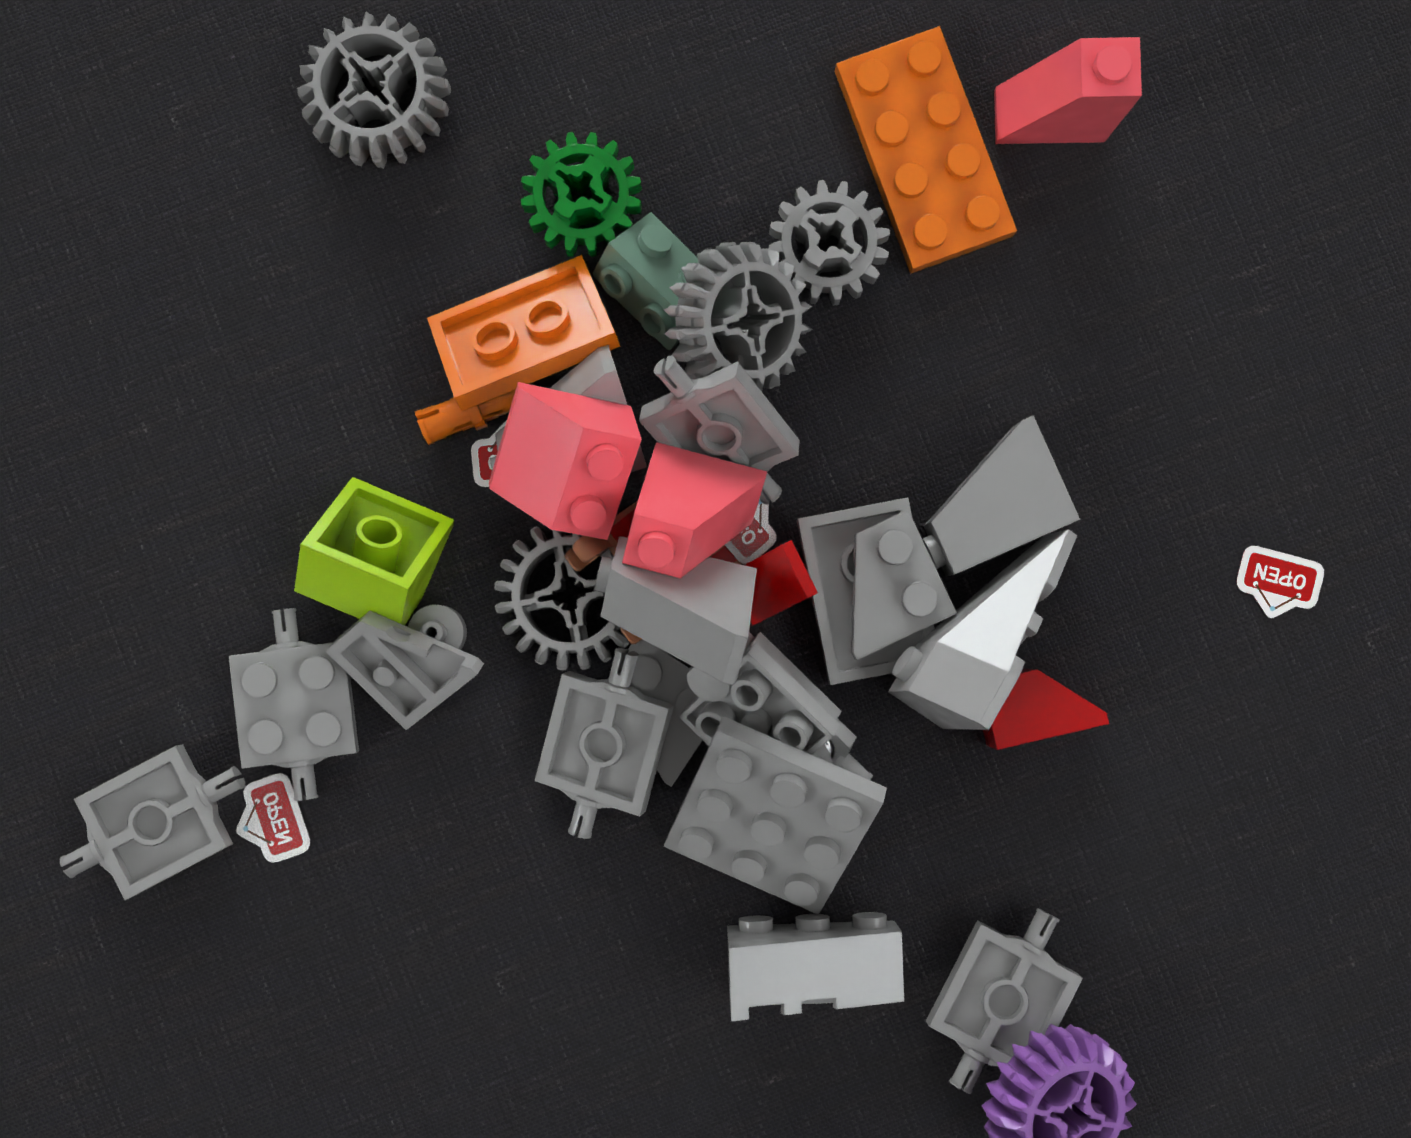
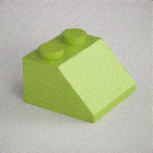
[294,477,454,626]

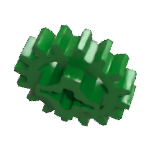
[521,132,642,257]

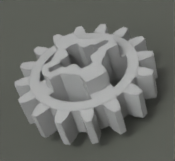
[769,180,890,306]

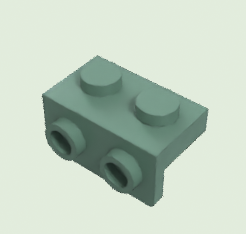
[593,212,698,350]

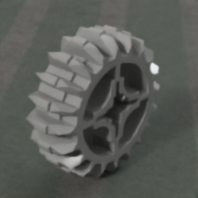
[297,12,451,169]
[664,242,812,391]
[494,526,630,671]

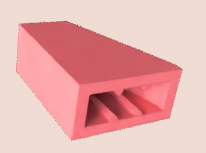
[994,37,1142,144]
[622,442,767,579]

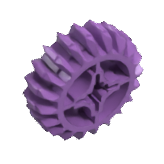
[982,1024,1137,1138]

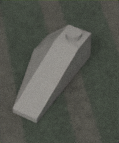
[888,529,1077,730]

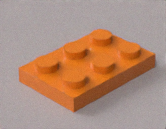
[427,255,621,411]

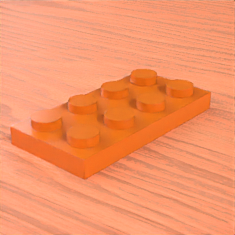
[834,26,1017,274]

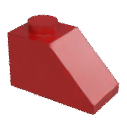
[745,540,818,627]
[983,668,1109,750]

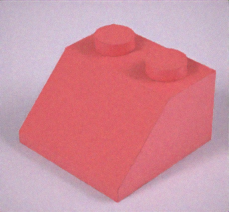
[489,382,642,540]

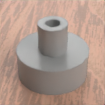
[408,605,467,650]

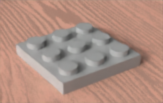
[663,716,887,915]

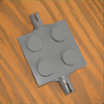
[639,356,800,504]
[229,608,359,801]
[535,648,674,839]
[60,744,245,900]
[926,908,1083,1094]

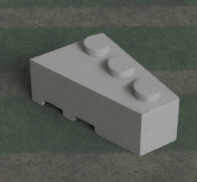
[727,912,904,1021]

